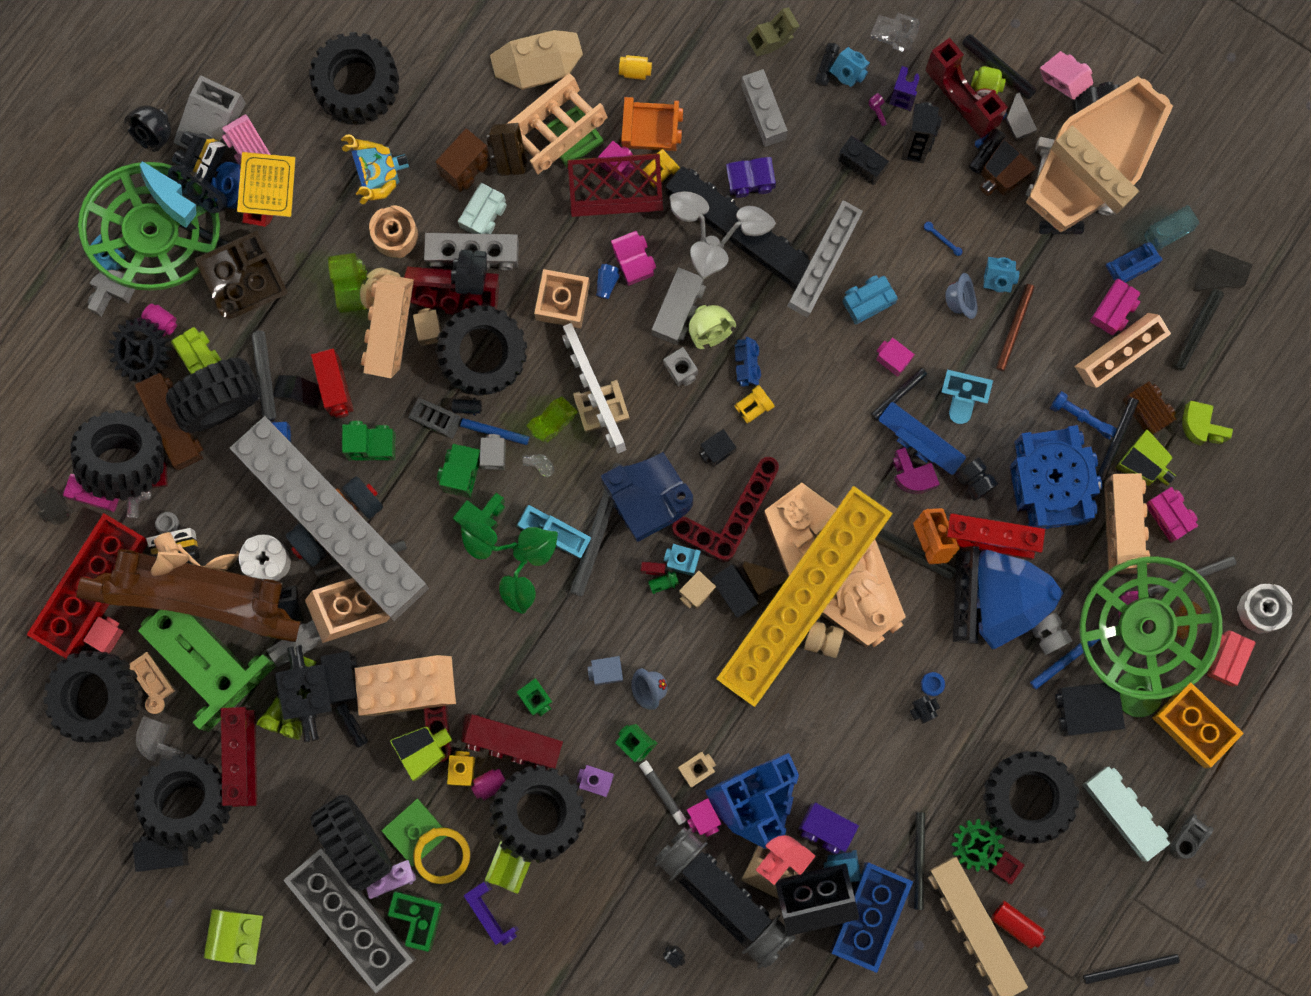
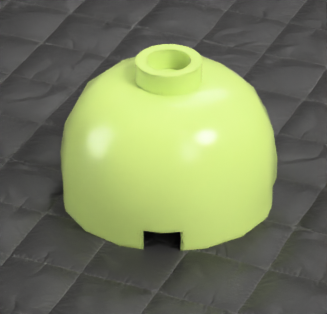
[689,305,736,349]

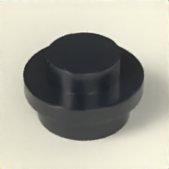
[663,945,685,968]

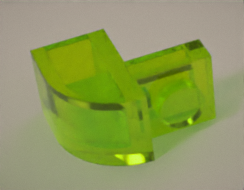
[526,396,578,443]

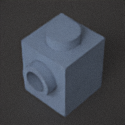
[588,656,623,686]

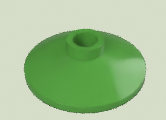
[1118,672,1162,717]

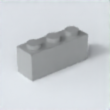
[741,69,787,147]
[652,267,706,345]

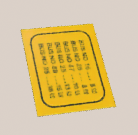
[237,152,295,217]

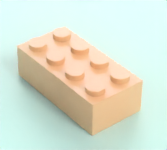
[361,274,414,378]
[1104,473,1150,574]
[354,655,456,716]

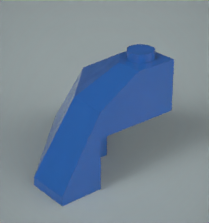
[977,549,1064,649]
[705,753,799,848]

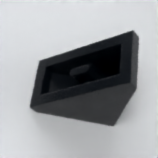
[273,375,321,409]

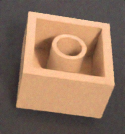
[534,269,590,328]

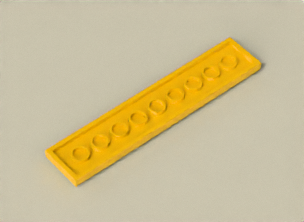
[717,486,893,707]

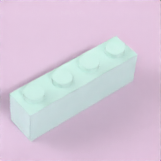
[1082,767,1170,861]

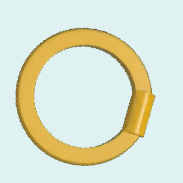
[413,828,470,884]

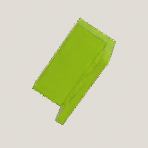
[485,841,531,894]

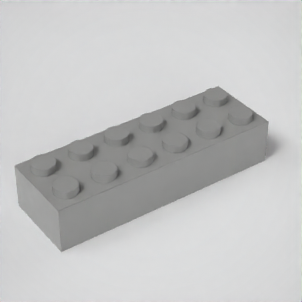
[283,848,417,993]

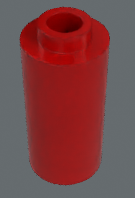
[991,900,1046,949]

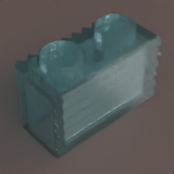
[1144,205,1200,251]

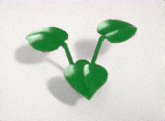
[461,522,558,614]

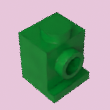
[517,678,553,717]
[615,724,658,762]

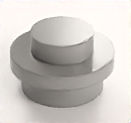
[155,512,179,534]

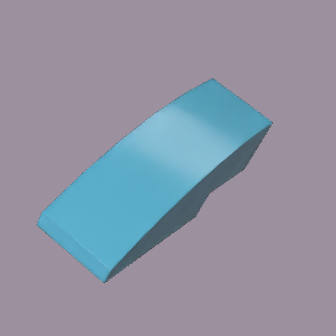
[140,161,196,228]
[516,505,591,558]

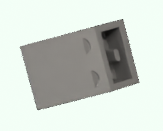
[174,75,246,149]

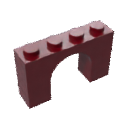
[925,37,1008,139]

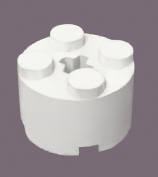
[239,535,291,581]
[1237,584,1293,634]

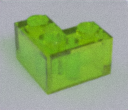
[328,253,367,313]

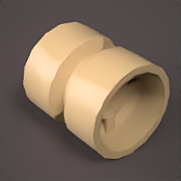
[804,621,844,658]

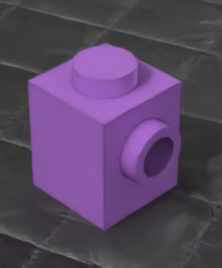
[576,765,614,798]

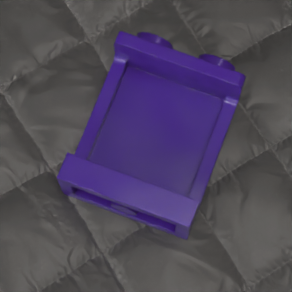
[464,881,519,946]

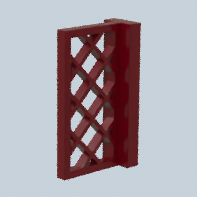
[568,153,663,217]

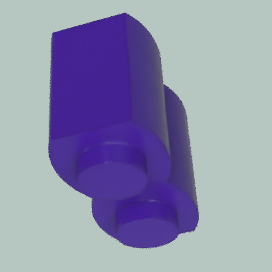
[726,157,776,198]

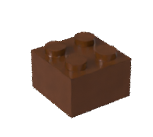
[435,128,490,193]

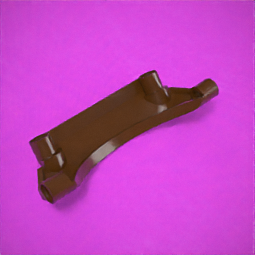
[76,549,300,643]

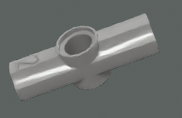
[267,620,321,667]

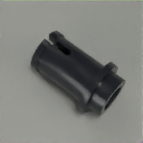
[452,398,482,416]

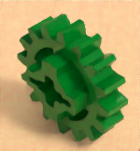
[951,819,1004,872]

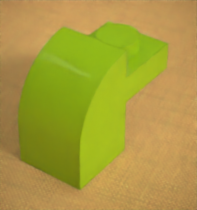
[1182,401,1233,446]

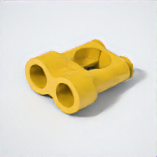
[640,149,680,188]
[734,385,775,424]

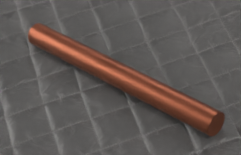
[996,284,1035,372]

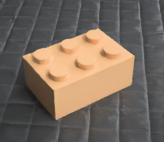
[305,578,390,643]

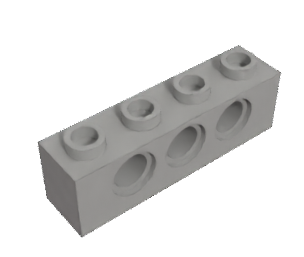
[424,233,519,270]

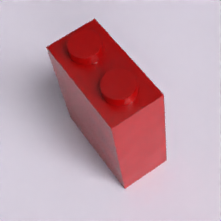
[311,348,354,418]

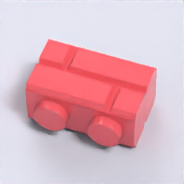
[1207,631,1256,687]

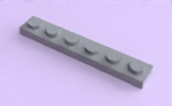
[787,200,863,318]

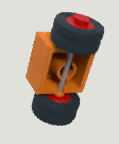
[286,476,383,567]

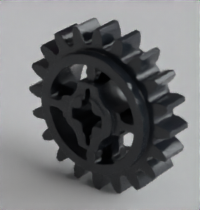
[108,318,172,382]

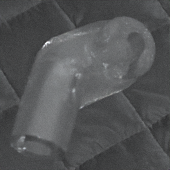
[523,455,554,477]

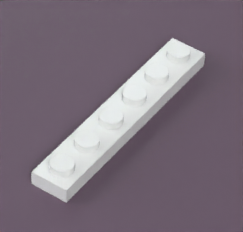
[562,323,626,453]

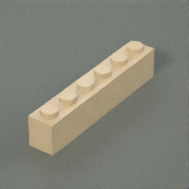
[928,857,1028,996]

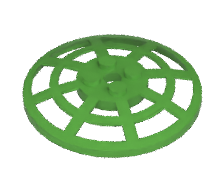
[78,162,220,291]
[1080,556,1222,700]

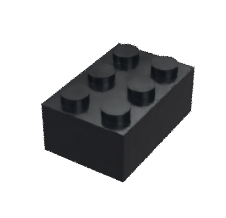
[776,863,860,936]

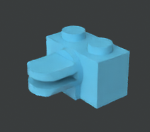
[941,369,993,424]

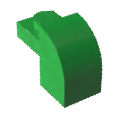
[453,493,505,530]

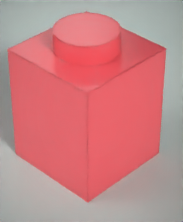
[83,616,124,654]

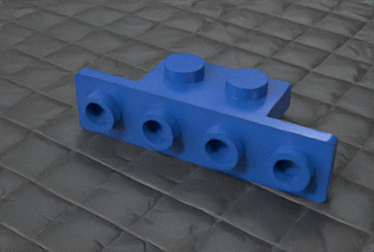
[879,402,966,475]

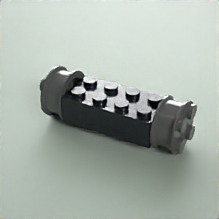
[654,827,796,969]

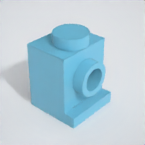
[664,544,700,576]

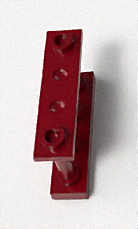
[221,707,257,807]

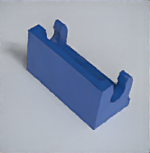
[1105,242,1163,283]

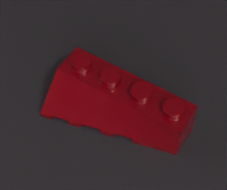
[404,266,499,315]
[461,714,563,771]

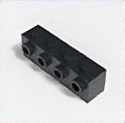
[901,102,942,163]

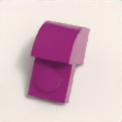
[893,448,940,494]

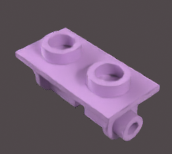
[366,860,416,899]

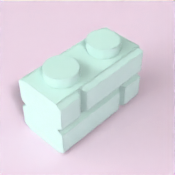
[458,183,507,234]

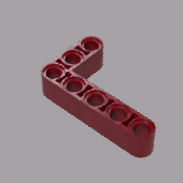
[672,457,779,563]

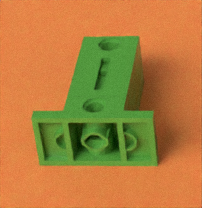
[138,609,276,732]

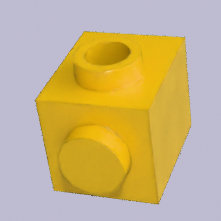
[447,751,475,786]

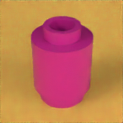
[141,304,177,336]
[471,768,506,801]

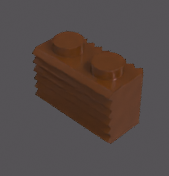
[1123,381,1176,435]

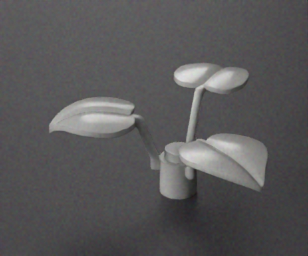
[669,192,776,279]

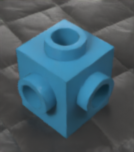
[829,47,870,87]
[983,257,1019,292]

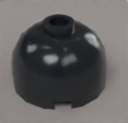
[124,105,171,152]

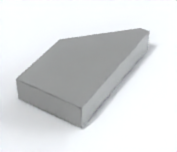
[1006,93,1037,141]

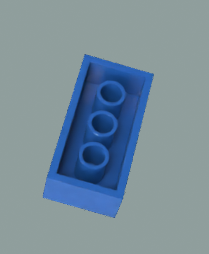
[830,862,913,973]

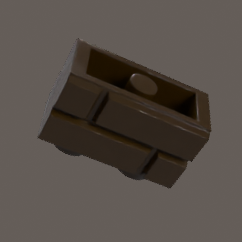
[487,123,528,176]

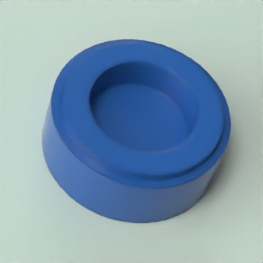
[921,672,945,696]

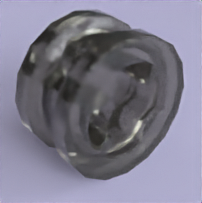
[1085,579,1109,601]

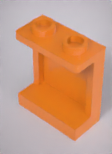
[622,97,683,151]

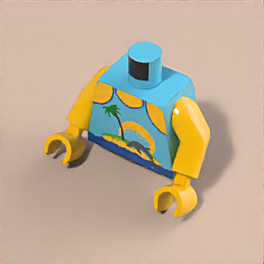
[341,134,409,204]

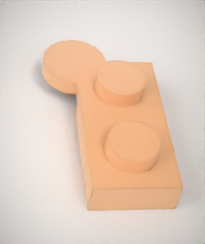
[129,652,175,714]

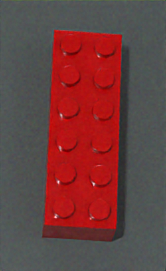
[27,513,148,659]

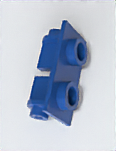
[735,337,761,387]

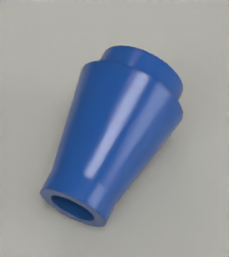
[596,264,620,299]

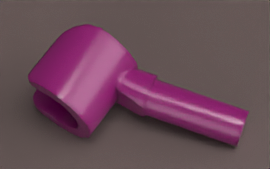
[868,93,887,127]

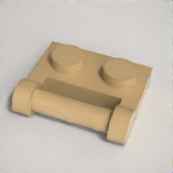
[573,380,629,433]

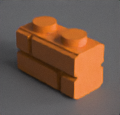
[913,508,959,564]

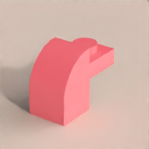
[756,835,815,885]

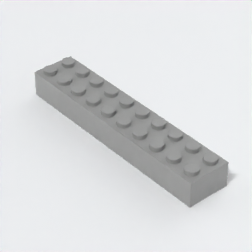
[230,416,429,621]

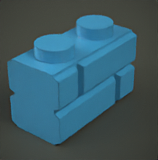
[842,275,898,325]

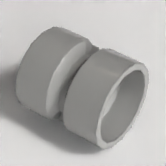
[1031,612,1072,655]

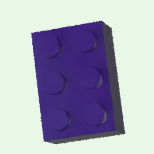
[797,802,859,854]

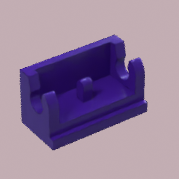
[890,66,919,111]

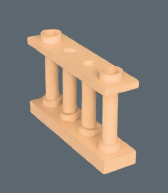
[507,73,608,174]

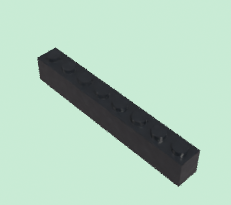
[666,166,810,290]

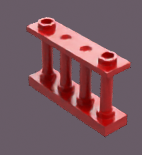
[947,513,1045,560]

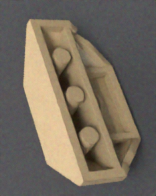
[490,30,583,90]

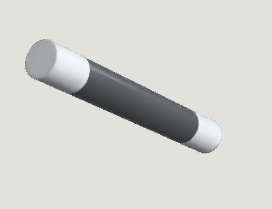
[639,760,687,825]

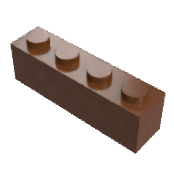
[135,373,204,471]

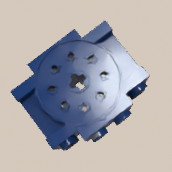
[1009,425,1102,529]

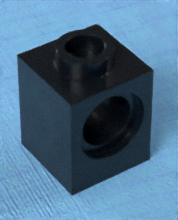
[699,429,737,467]

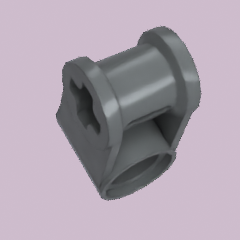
[1170,813,1214,859]

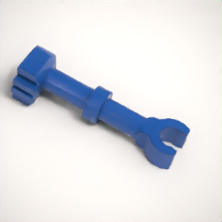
[1050,391,1116,440]

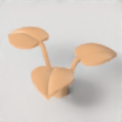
[151,532,239,576]

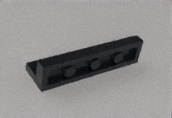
[953,546,981,644]

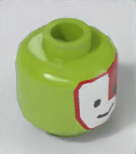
[971,66,1006,97]

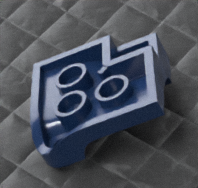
[601,452,694,542]

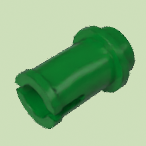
[648,571,679,595]

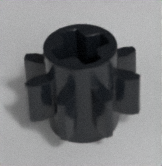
[910,695,940,724]

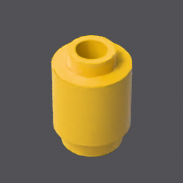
[619,55,652,80]

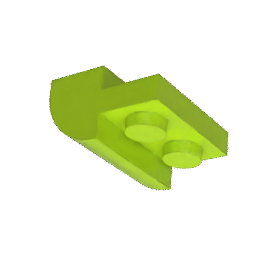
[204,909,263,965]

